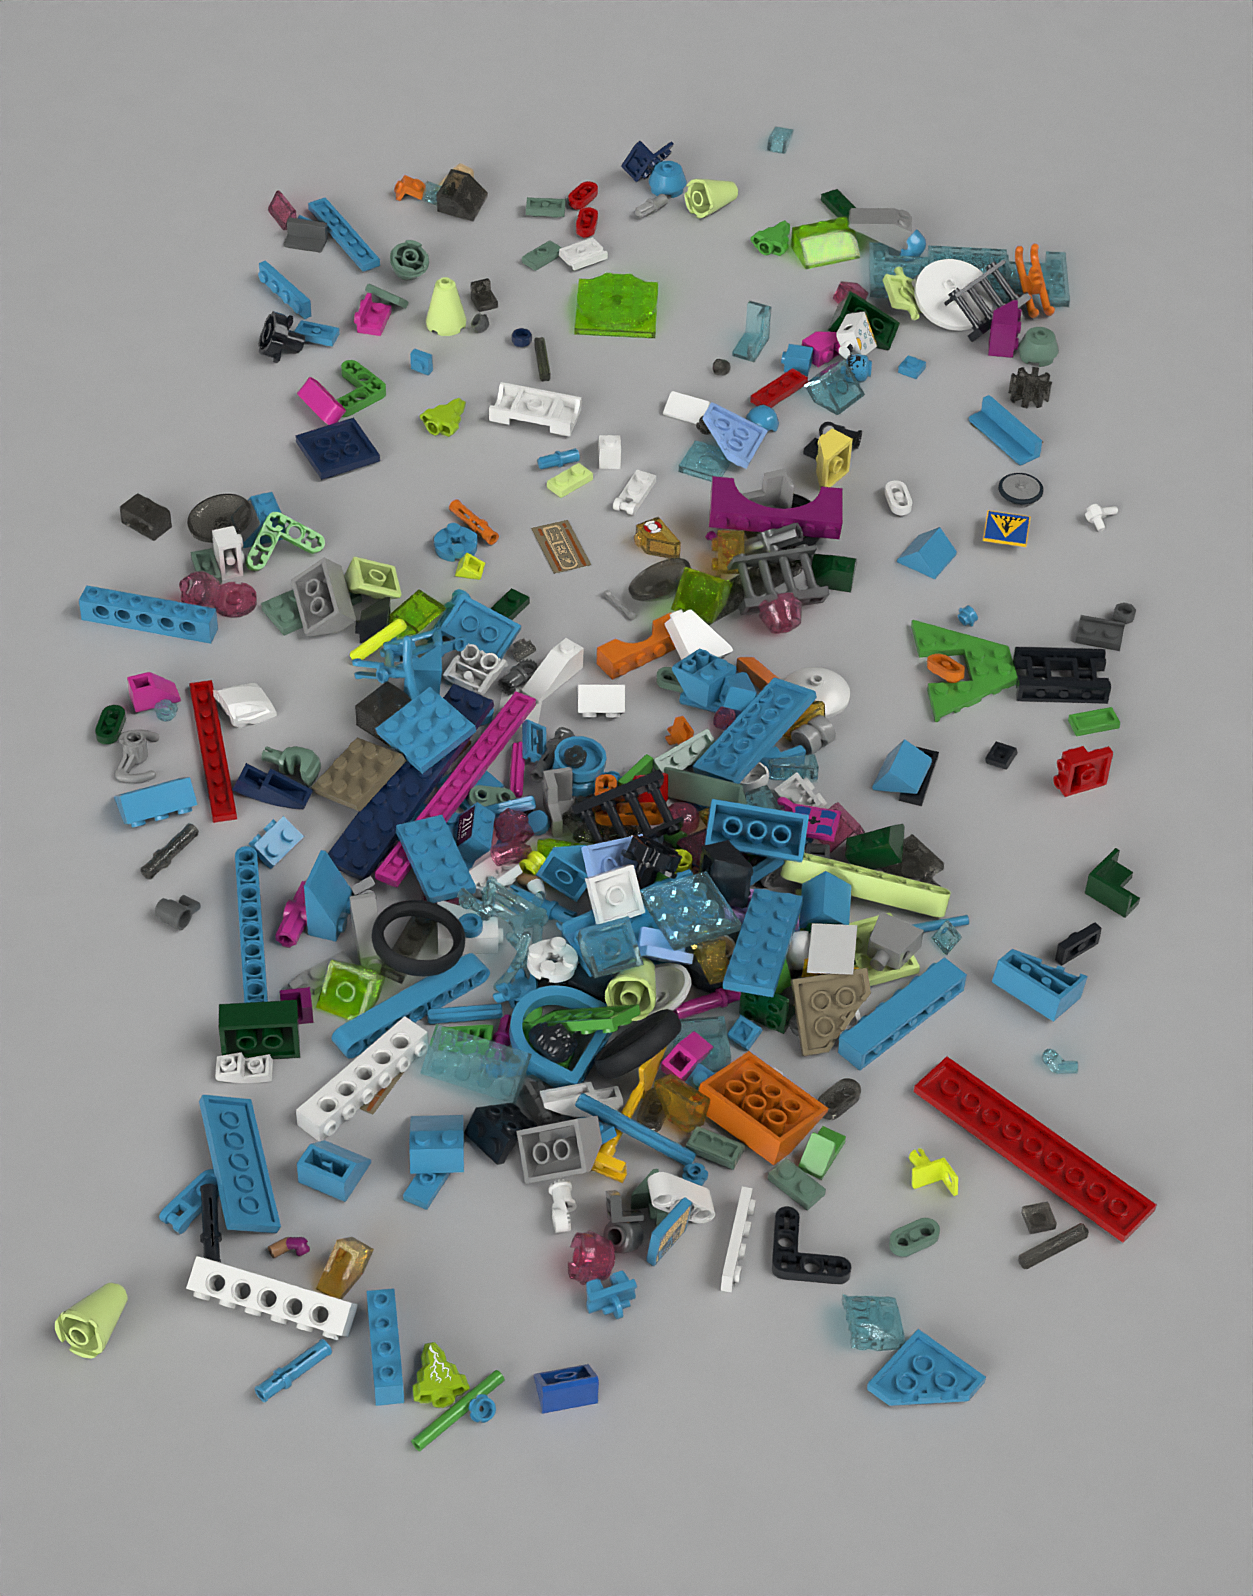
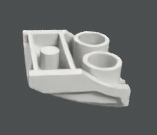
[443,644,508,695]
[213,683,277,728]

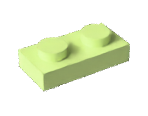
[547,463,593,498]

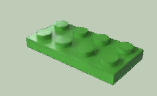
[526,1004,641,1035]

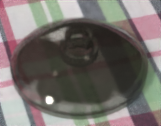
[187,494,253,543]
[628,558,692,602]

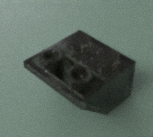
[436,169,488,222]

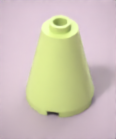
[684,178,738,218]
[426,277,466,336]
[605,957,656,1021]
[55,1283,128,1359]

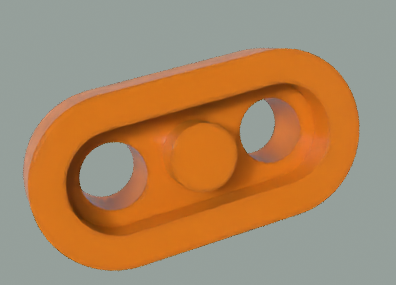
[927,654,965,683]

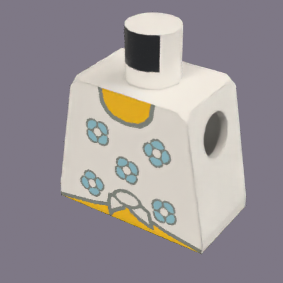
[837,312,877,359]

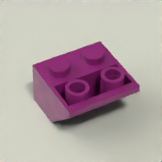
[988,300,1021,358]

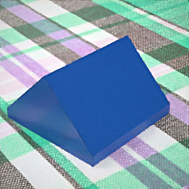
[534,1364,599,1414]

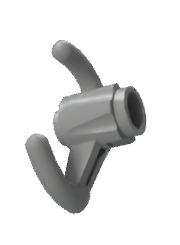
[115,729,159,783]

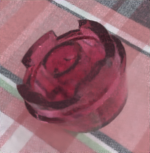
[759,593,802,634]
[568,1230,615,1285]

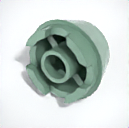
[390,240,429,280]
[1018,327,1059,367]

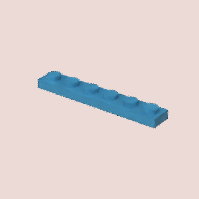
[308,197,380,271]

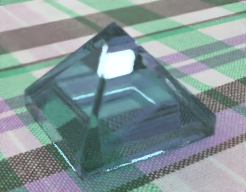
[931,920,962,955]

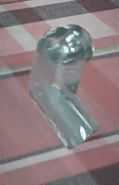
[1042,1048,1078,1074]

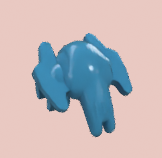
[493,962,538,1009]

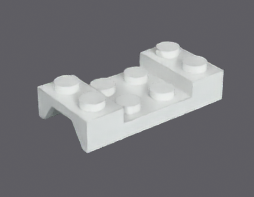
[489,382,582,436]

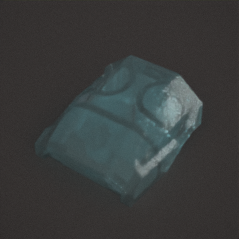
[842,1294,905,1351]

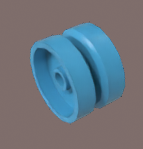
[552,736,607,797]

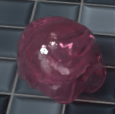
[179,571,222,607]

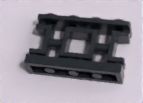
[1013,647,1111,704]

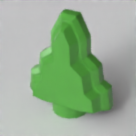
[750,220,790,256]

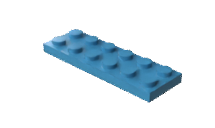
[723,888,803,997]
[199,1095,281,1233]

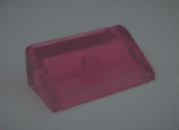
[268,190,297,230]

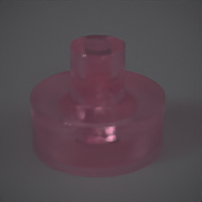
[713,706,736,731]

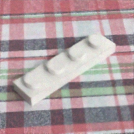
[721,1186,756,1293]

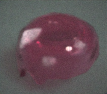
[661,802,701,836]

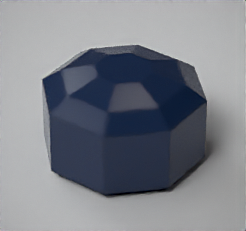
[512,328,532,347]

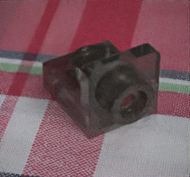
[470,278,498,312]

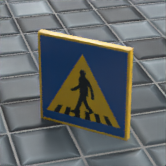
[983,510,1031,547]

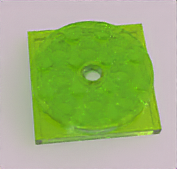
[574,273,658,338]

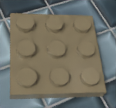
[311,737,406,811]

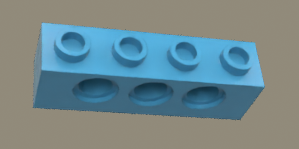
[367,1288,404,1406]

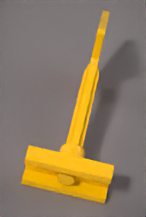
[591,1046,667,1183]

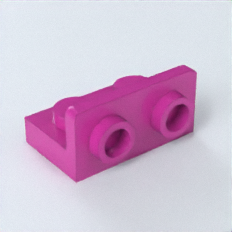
[354,293,392,336]

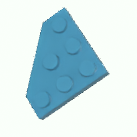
[867,1329,986,1406]

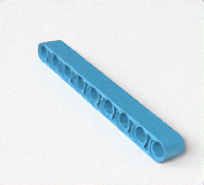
[235,846,268,1003]

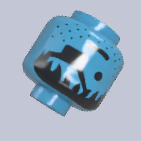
[842,354,872,382]

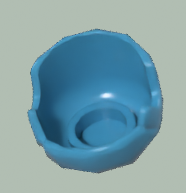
[899,229,926,260]
[746,405,779,432]

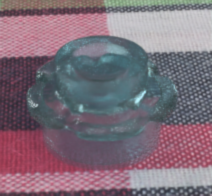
[154,699,178,722]

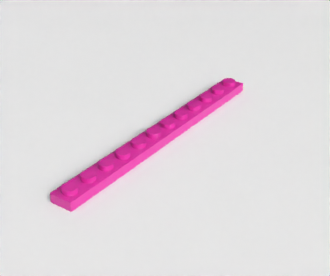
[375,691,536,888]

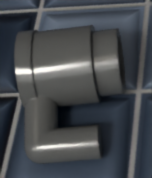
[155,895,201,930]

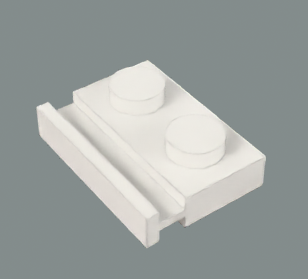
[559,237,608,271]

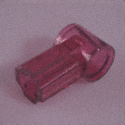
[490,838,532,866]

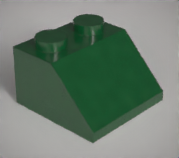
[845,823,905,870]

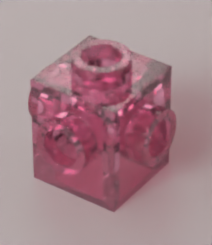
[494,808,534,850]

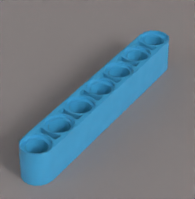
[331,953,490,1059]

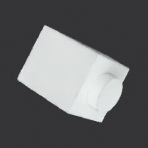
[598,435,621,469]

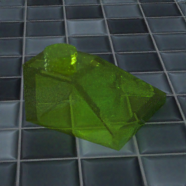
[316,959,387,1020]

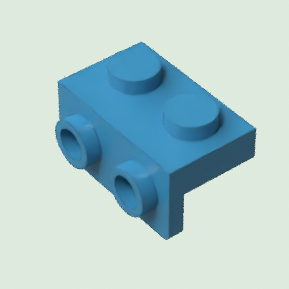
[248,816,304,869]

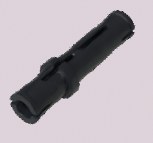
[200,1184,222,1263]

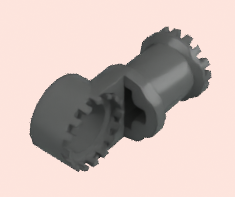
[498,659,538,695]

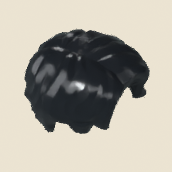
[528,1022,578,1064]

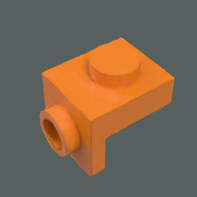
[394,175,426,201]

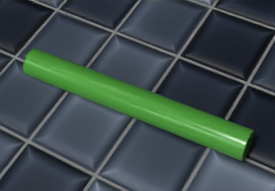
[411,1370,505,1451]

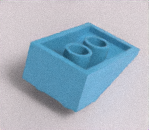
[304,850,352,942]
[409,1115,464,1174]

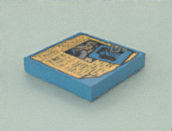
[646,1197,693,1266]

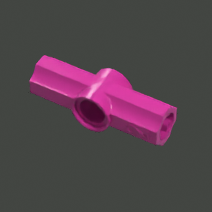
[275,878,308,948]

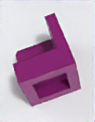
[279,987,314,1024]

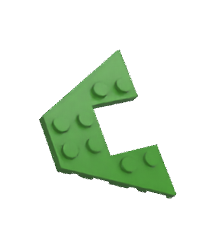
[911,620,1017,722]

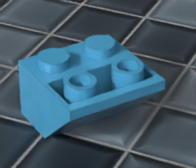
[672,648,737,708]
[297,1140,372,1202]

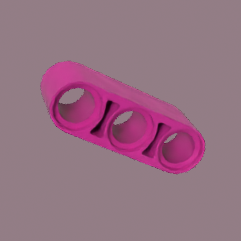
[297,377,346,425]

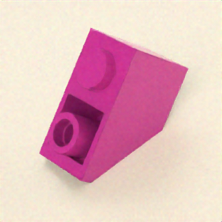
[802,331,840,368]
[127,672,181,712]
[661,1031,714,1087]

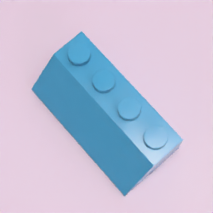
[705,799,809,863]

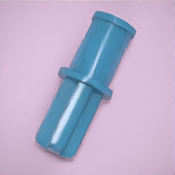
[537,448,580,469]

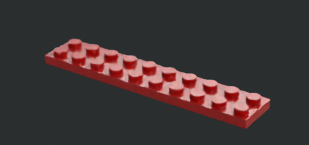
[914,1056,1157,1243]

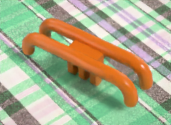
[1015,243,1055,318]

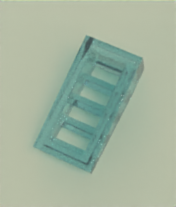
[767,126,794,154]
[768,754,819,782]

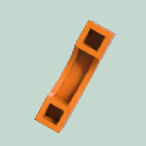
[596,612,676,680]

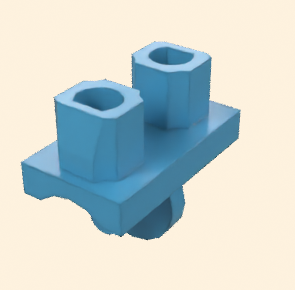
[586,1270,637,1319]

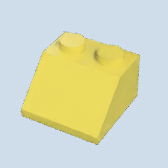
[816,428,853,489]

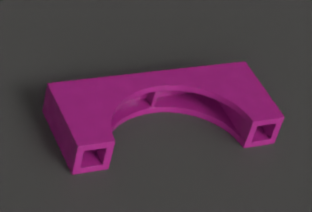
[709,476,843,540]

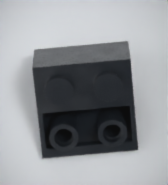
[697,840,753,909]

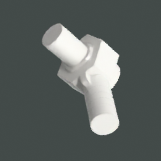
[1085,504,1118,532]

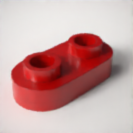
[568,181,598,210]
[576,207,598,238]

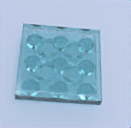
[640,871,742,951]

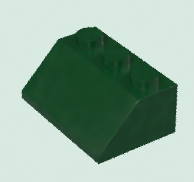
[218,1000,300,1059]

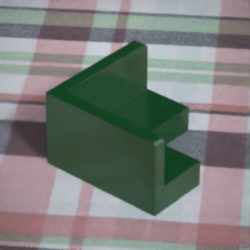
[1085,848,1140,918]

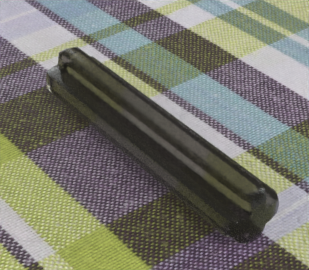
[534,337,551,382]
[1018,1223,1089,1269]

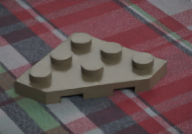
[791,968,871,1056]

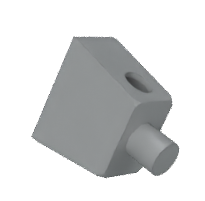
[867,912,924,971]

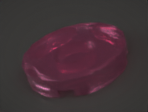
[212,582,257,618]

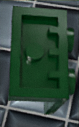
[739,992,796,1034]

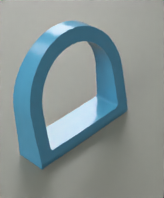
[509,986,613,1088]

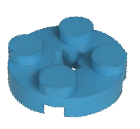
[434,523,477,562]

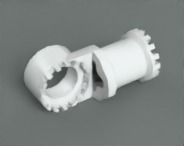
[548,1179,577,1233]

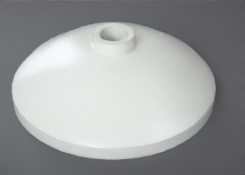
[784,667,850,719]
[637,963,691,1021]

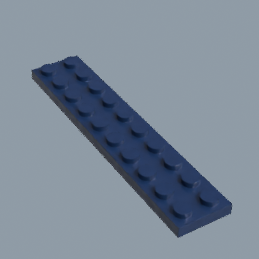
[328,684,494,881]

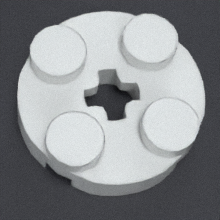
[527,937,578,983]

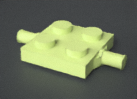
[882,267,922,320]

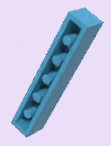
[838,957,967,1071]

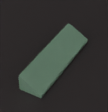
[664,766,747,807]

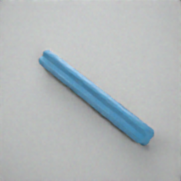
[575,1093,696,1166]

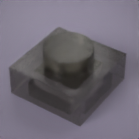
[1021,1201,1057,1234]

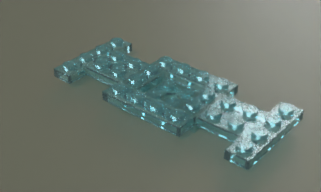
[869,242,1070,307]

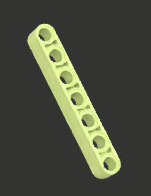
[780,853,951,917]

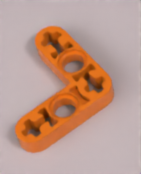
[595,774,664,826]

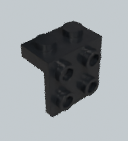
[464,1103,537,1165]

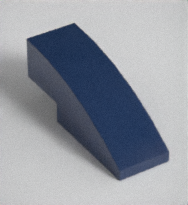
[232,763,313,809]

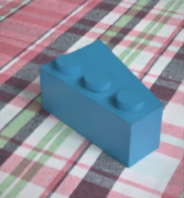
[992,949,1088,1022]

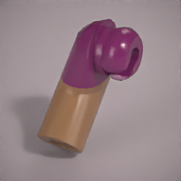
[268,1237,310,1259]

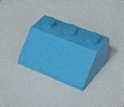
[114,777,198,828]

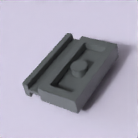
[1075,615,1125,651]

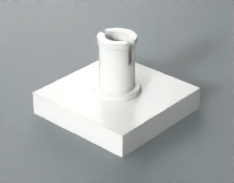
[585,864,645,927]

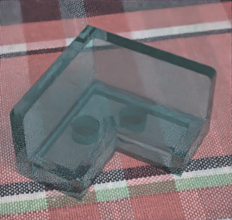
[732,301,772,362]
[672,1016,731,1073]

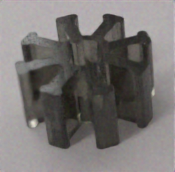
[1008,367,1052,409]

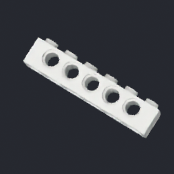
[296,1016,428,1141]
[186,1256,358,1340]

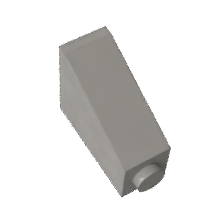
[349,893,387,974]

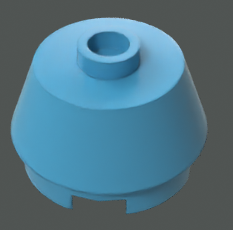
[649,161,687,198]

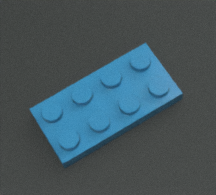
[396,815,476,903]

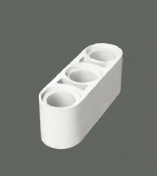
[647,1172,715,1224]

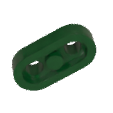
[95,705,126,745]

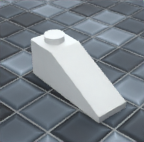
[521,638,584,704]

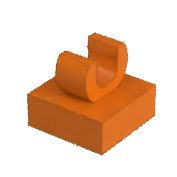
[665,716,694,745]

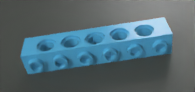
[79,585,218,644]

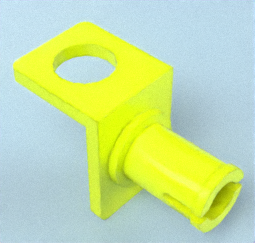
[909,1148,958,1196]

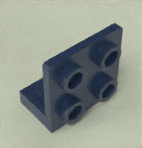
[621,141,674,182]

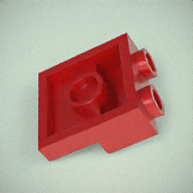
[1053,746,1114,797]

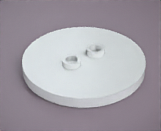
[914,259,994,331]

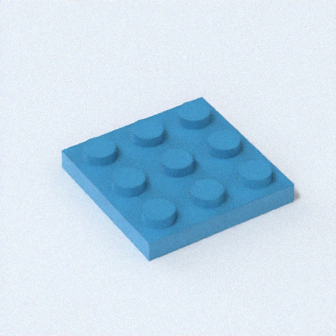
[376,687,477,774]

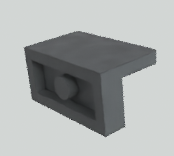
[284,217,328,253]
[606,1190,644,1223]

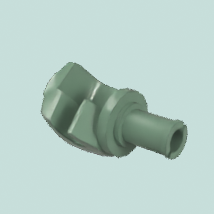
[261,746,321,788]

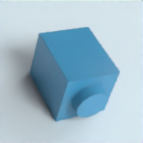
[781,344,813,376]

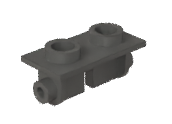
[518,1077,563,1127]

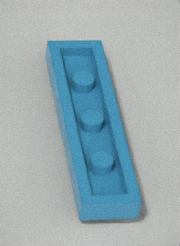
[258,260,312,319]

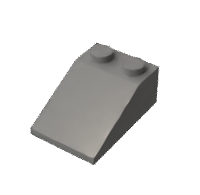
[848,208,912,252]

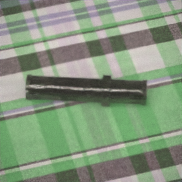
[141,823,199,880]

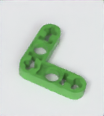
[337,360,386,417]
[245,512,325,572]

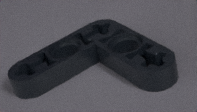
[772,1206,852,1284]

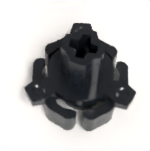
[258,311,305,363]
[621,835,682,890]

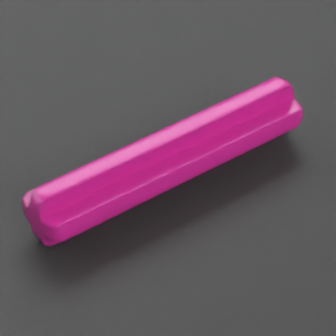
[509,741,525,798]

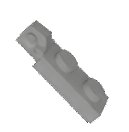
[288,951,357,995]

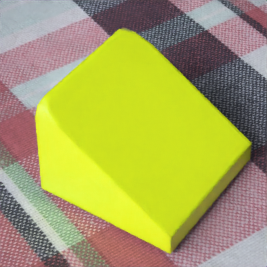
[455,553,485,580]

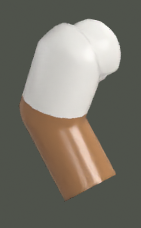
[517,873,547,899]

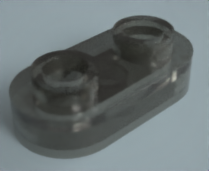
[818,1078,861,1120]
[636,1087,671,1132]

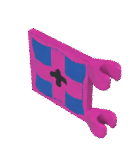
[776,797,842,842]

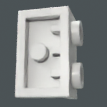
[775,772,827,809]

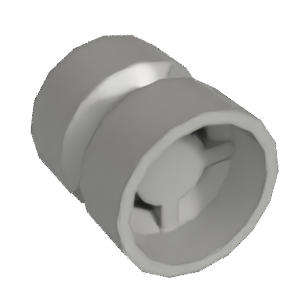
[791,715,836,757]

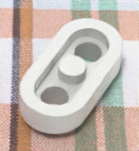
[885,480,913,516]

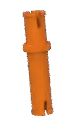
[449,499,499,545]

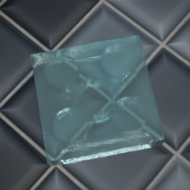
[678,440,731,482]

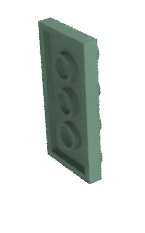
[261,589,362,636]

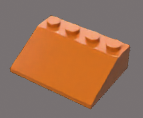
[697,1051,829,1165]

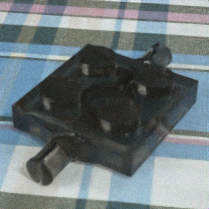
[880,834,944,887]

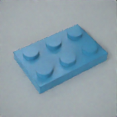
[441,594,521,660]

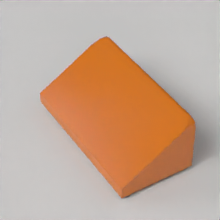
[736,657,779,691]

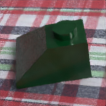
[807,554,857,593]

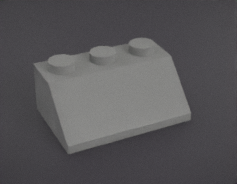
[291,558,356,637]
[517,1116,602,1184]

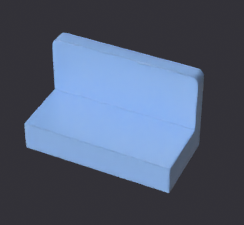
[636,927,693,965]

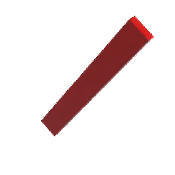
[189,680,237,823]

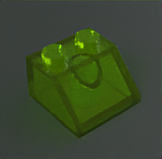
[671,567,733,624]

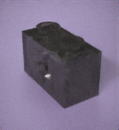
[120,493,172,541]

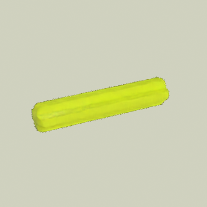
[349,619,407,660]

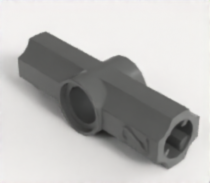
[736,523,803,556]

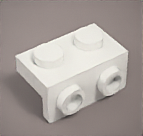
[469,851,523,899]

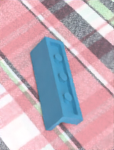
[969,395,1042,465]

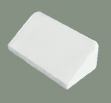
[663,391,710,426]

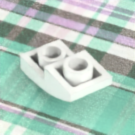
[215,1052,273,1083]

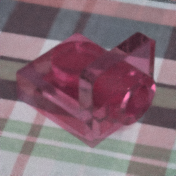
[833,281,869,304]

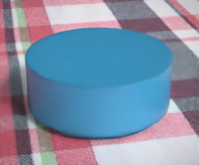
[525,810,551,836]
[458,913,483,938]

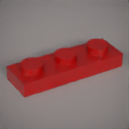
[750,368,808,408]

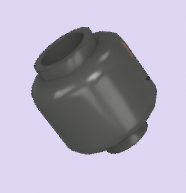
[603,1221,644,1254]

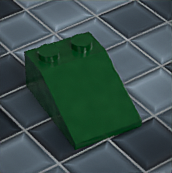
[828,291,900,351]

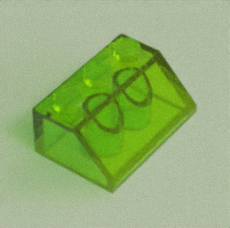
[791,217,860,269]

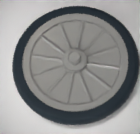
[998,473,1044,505]

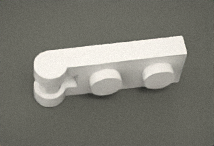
[613,470,656,516]

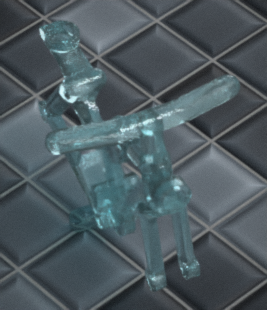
[457,876,557,992]

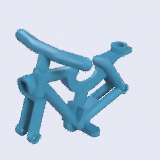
[352,627,468,700]

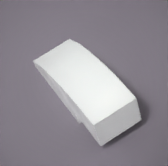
[540,1081,624,1117]

